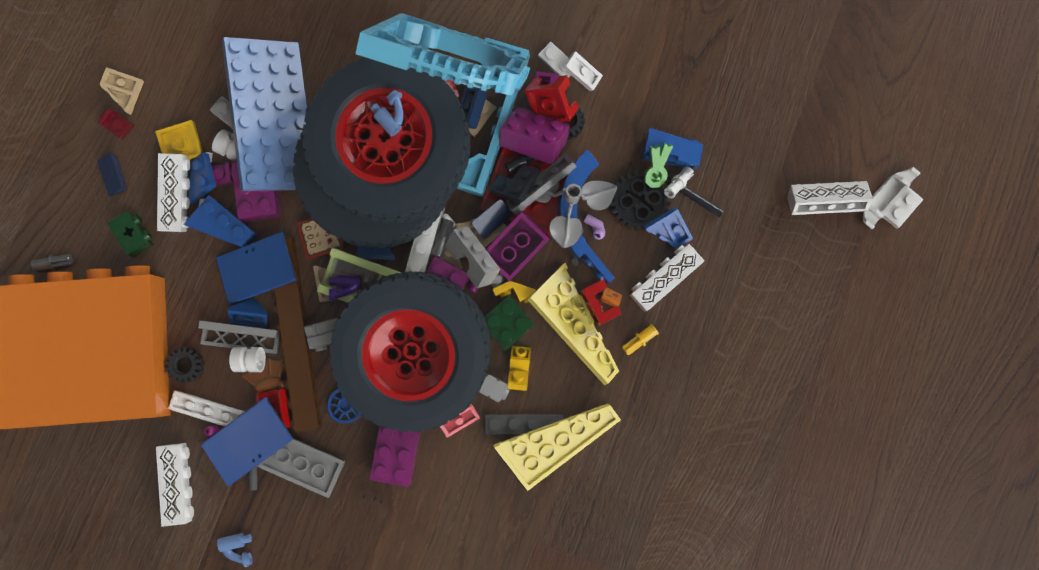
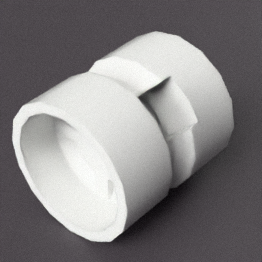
[212,129,237,162]
[229,347,266,372]

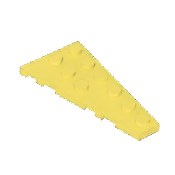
[527,263,619,385]
[493,403,621,491]

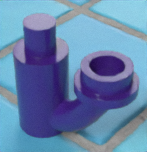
[329,275,361,302]

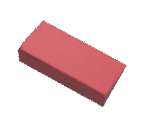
[440,403,480,438]

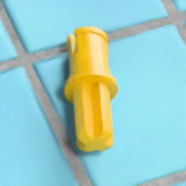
[622,324,659,355]

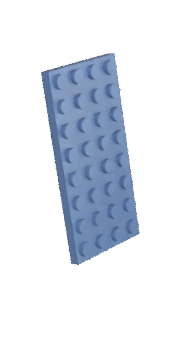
[222,37,307,191]

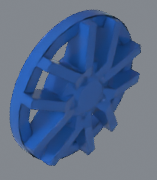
[327,389,361,424]

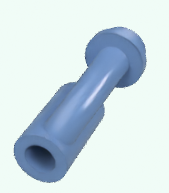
[371,90,403,136]
[217,533,253,567]

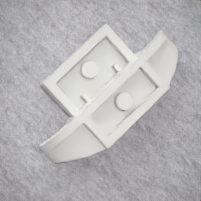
[863,167,923,229]

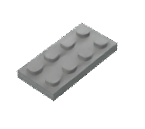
[257,438,345,498]

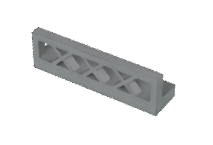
[198,321,281,354]

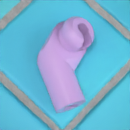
[584,214,605,240]

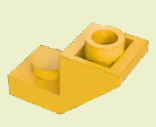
[492,281,536,304]
[507,346,531,391]

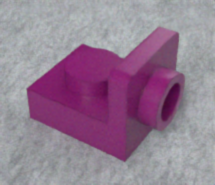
[212,162,234,186]

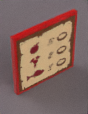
[297,219,344,259]

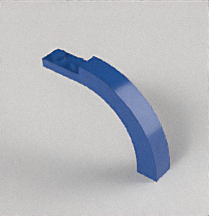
[557,149,615,283]

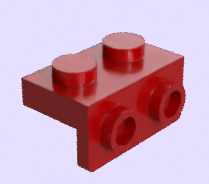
[256,389,291,428]

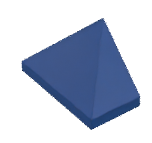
[228,298,269,329]

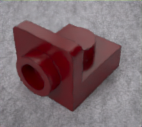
[98,108,135,140]

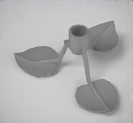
[536,172,617,248]

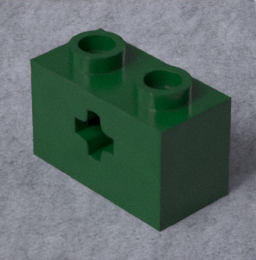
[107,211,154,258]

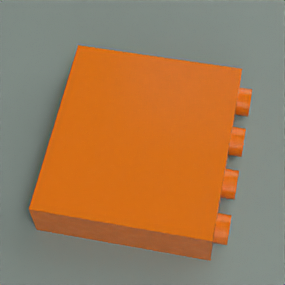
[0,266,171,430]

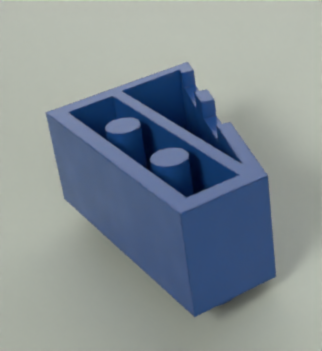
[640,128,703,170]
[183,195,259,247]

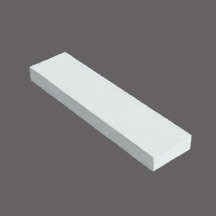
[168,390,245,426]

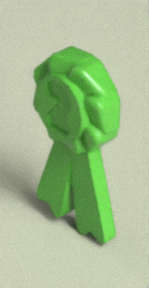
[644,143,673,188]

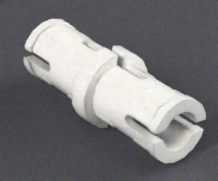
[664,166,694,199]

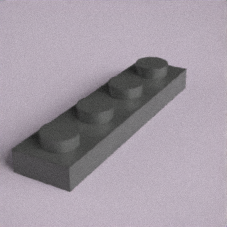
[505,153,576,216]
[485,414,563,434]

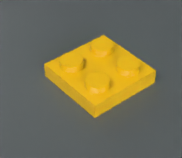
[155,120,203,161]

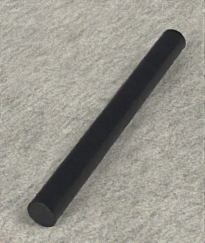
[665,175,724,217]

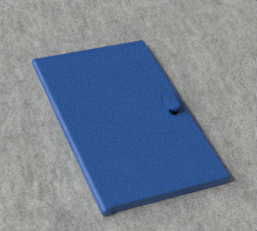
[216,232,297,305]
[201,397,294,486]

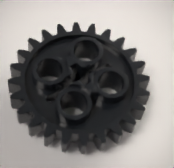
[609,170,671,232]

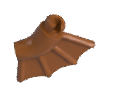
[242,358,286,393]

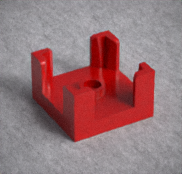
[525,75,579,122]
[580,279,622,327]

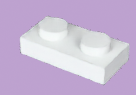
[538,42,571,78]
[563,51,603,91]

